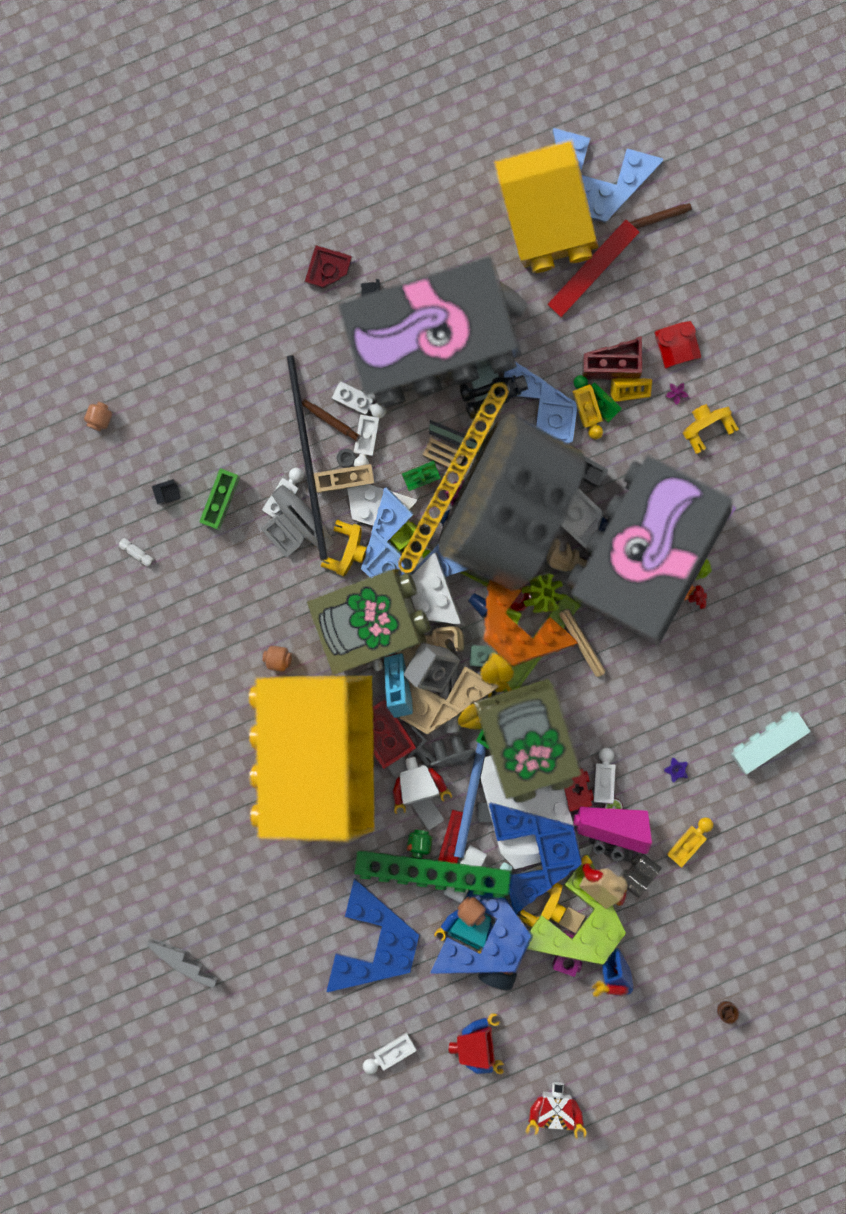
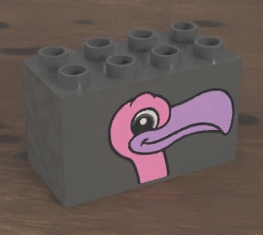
[338,256,522,408]
[567,455,733,646]

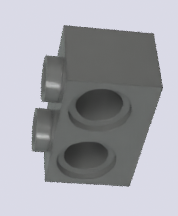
[581,456,609,488]

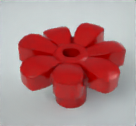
[688,585,707,609]

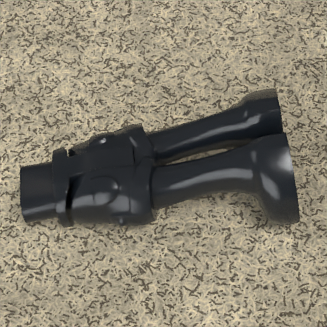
[459,375,528,419]

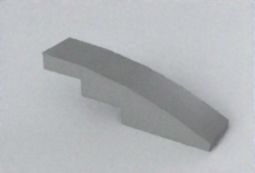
[147,938,218,988]

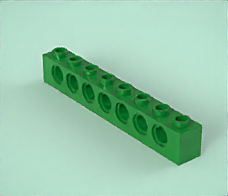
[354,850,512,898]

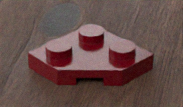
[304,245,352,288]

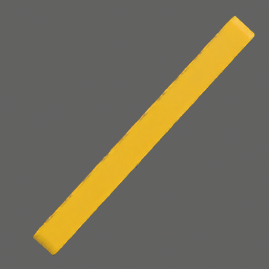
[398,383,508,573]

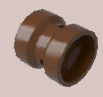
[717,1001,739,1024]

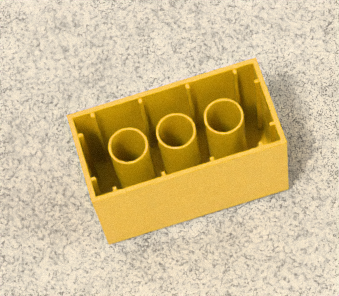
[249,676,375,840]

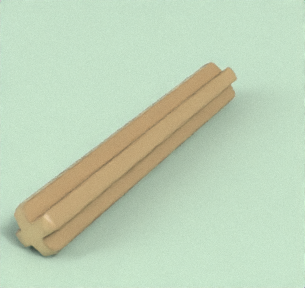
[559,609,605,677]

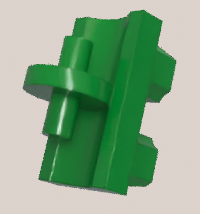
[402,461,441,492]

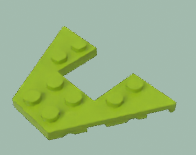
[527,854,626,965]

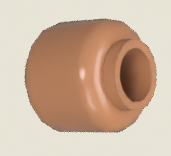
[84,402,112,432]
[262,645,292,672]
[457,897,486,926]

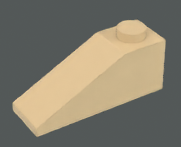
[314,464,374,493]

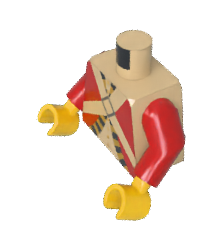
[579,855,627,909]

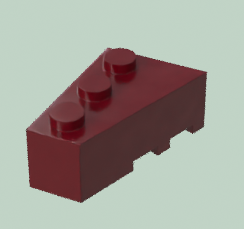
[582,336,642,380]

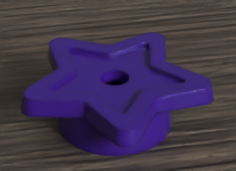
[664,758,688,783]

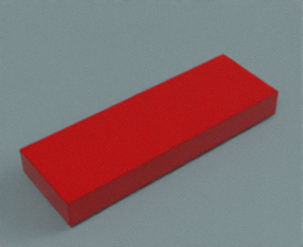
[438,809,463,863]

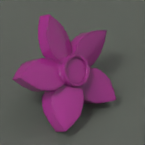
[665,383,688,405]

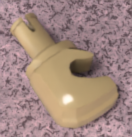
[546,538,589,572]
[424,626,464,652]

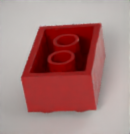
[373,698,416,769]

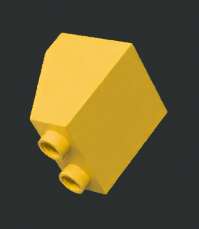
[495,140,599,273]

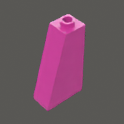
[574,807,652,854]

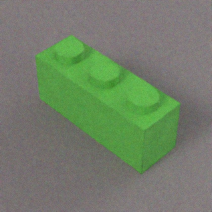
[199,468,240,530]

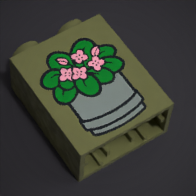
[307,569,431,675]
[474,679,581,803]

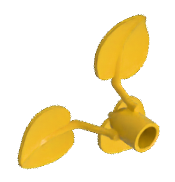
[458,653,514,730]

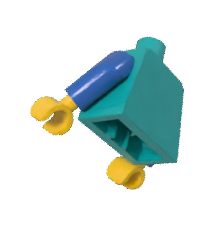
[434,909,493,954]

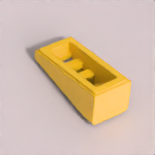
[610,378,653,402]

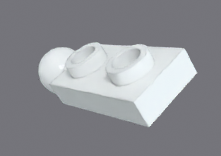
[332,381,386,418]
[354,415,379,467]
[262,468,304,517]
[594,748,616,804]
[363,1033,417,1074]

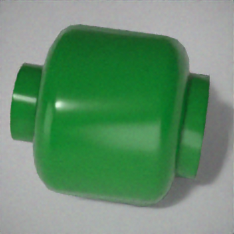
[406,829,433,858]

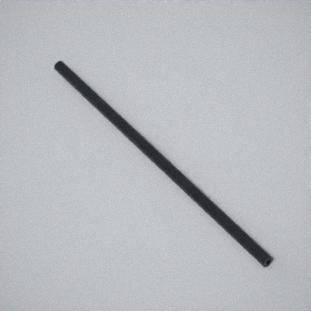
[287,355,328,561]

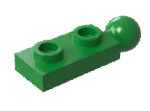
[573,375,622,423]

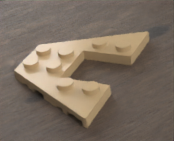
[397,644,499,734]

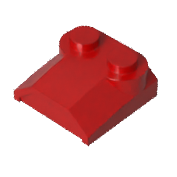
[654,321,702,369]

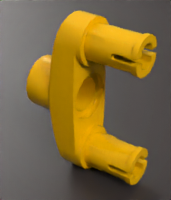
[682,404,739,454]
[321,520,367,577]
[519,882,566,927]

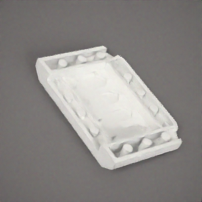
[480,755,579,869]

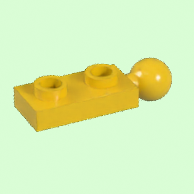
[572,384,603,440]
[666,817,713,868]

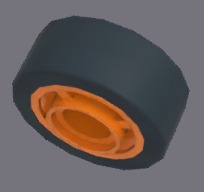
[478,972,517,991]

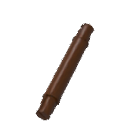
[630,203,692,229]
[302,399,361,442]

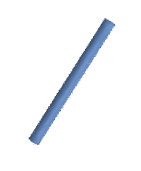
[454,743,486,858]

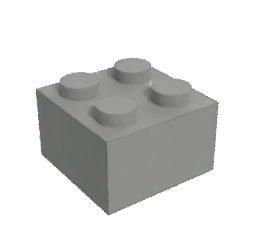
[403,642,461,693]

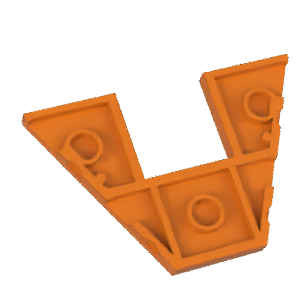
[484,580,577,666]

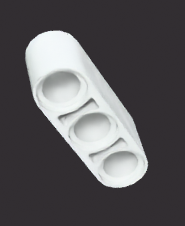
[444,845,487,903]

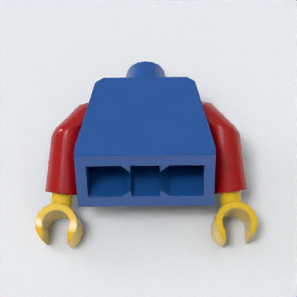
[591,948,634,997]

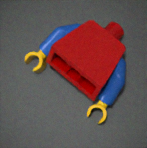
[448,1013,504,1074]

